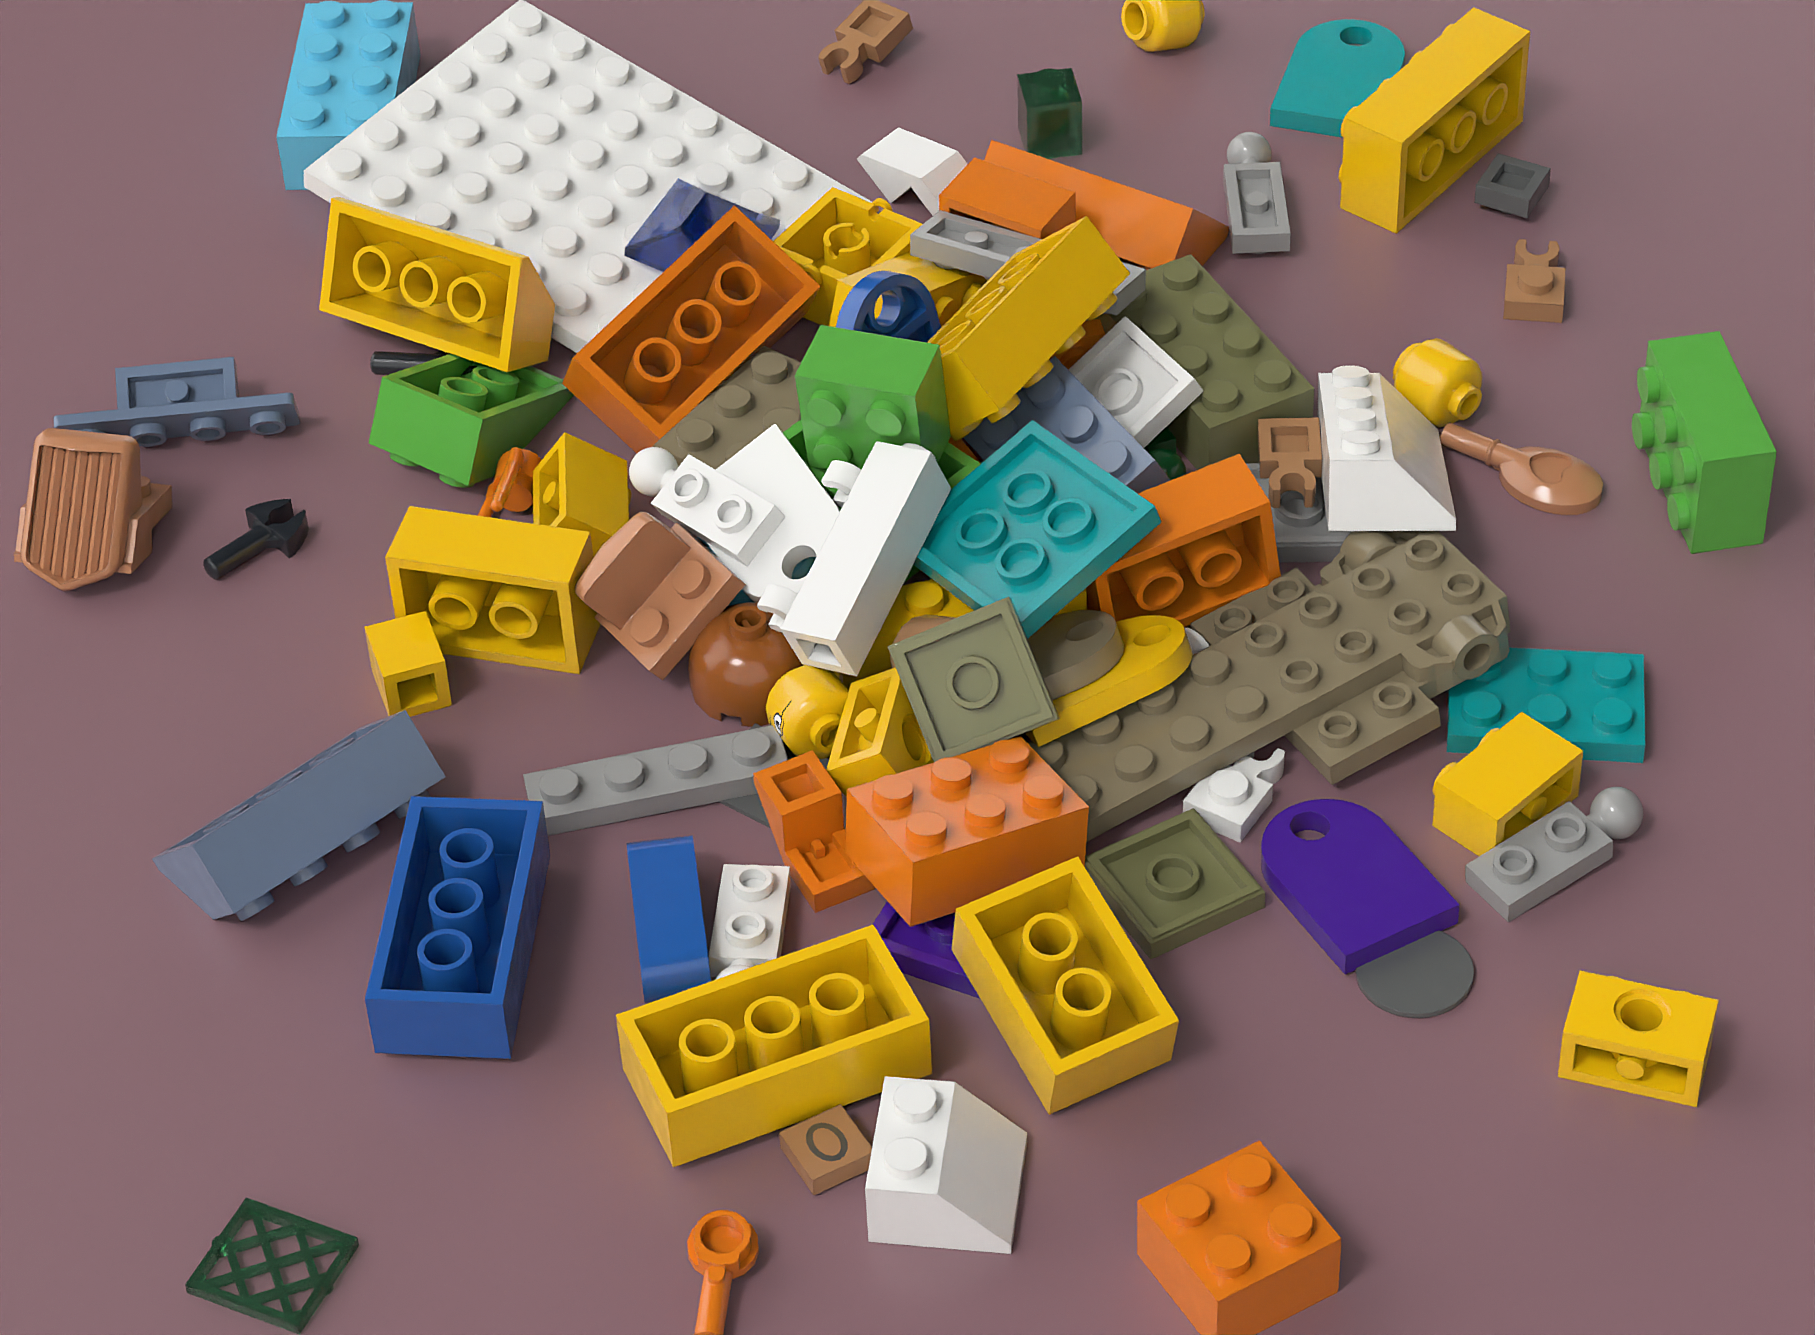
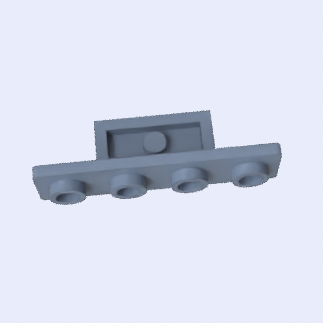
[53,357,300,447]

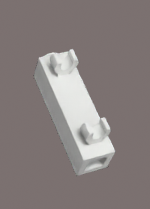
[757,441,951,676]

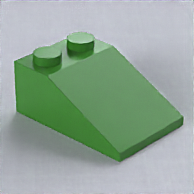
[369,354,574,488]

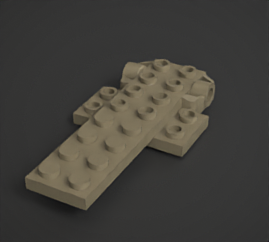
[1028,531,1511,842]

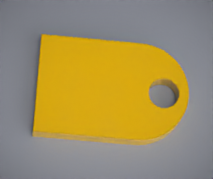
[1025,615,1193,747]

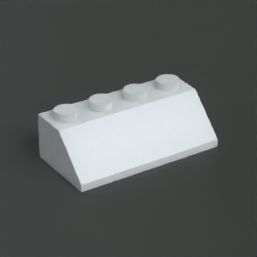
[1318,366,1456,531]

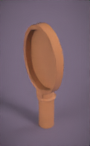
[1440,422,1603,515]

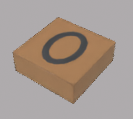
[779,1104,872,1195]

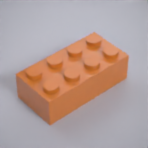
[562,205,821,454]

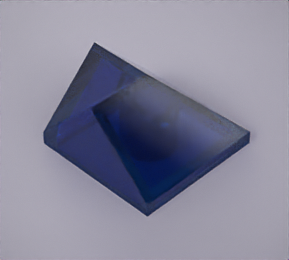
[624,178,780,272]

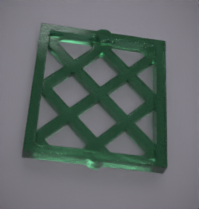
[185,1197,359,1335]

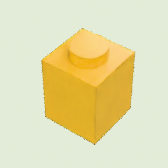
[364,611,452,717]

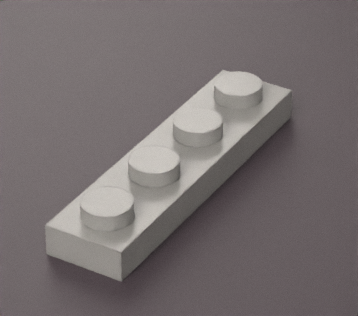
[910,210,1146,315]
[523,725,787,836]

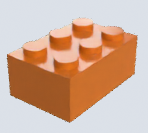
[1086,454,1281,627]
[845,736,1089,927]

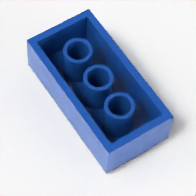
[365,796,550,1059]

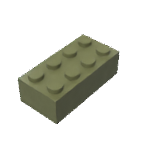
[1093,254,1314,470]

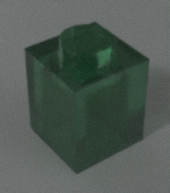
[1017,68,1082,159]

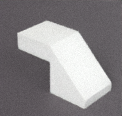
[857,127,967,216]

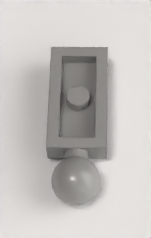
[1223,132,1291,254]
[1465,787,1643,923]

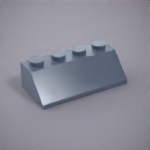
[152,710,446,921]

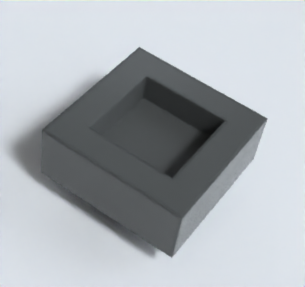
[1474,153,1551,218]

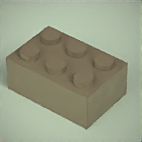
[653,346,801,470]

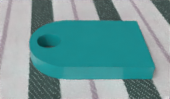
[1270,19,1405,138]

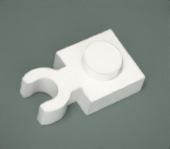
[1183,748,1285,842]

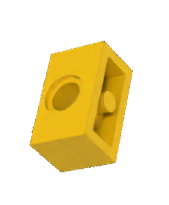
[826,667,934,798]
[1558,970,1719,1107]

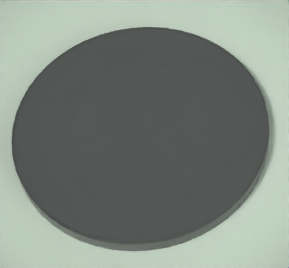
[1355,931,1474,1018]

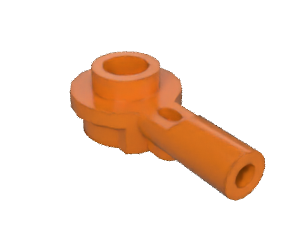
[687,1210,759,1335]

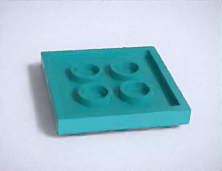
[913,420,1161,639]

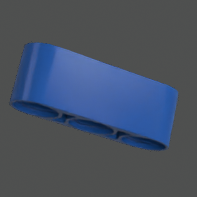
[626,835,711,1003]

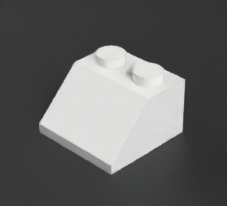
[865,1076,1027,1254]

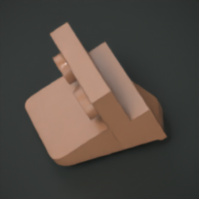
[14,428,172,591]
[575,512,746,681]

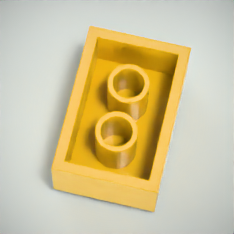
[385,506,600,674]
[951,856,1179,1115]

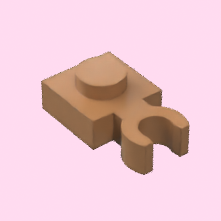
[818,0,913,84]
[1503,239,1566,323]
[1258,417,1322,508]

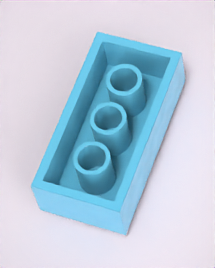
[276,0,421,190]

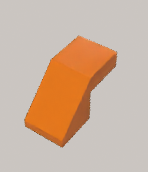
[753,750,875,913]

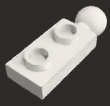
[629,447,785,566]
[709,864,791,980]

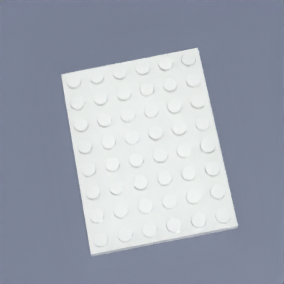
[304,0,872,353]

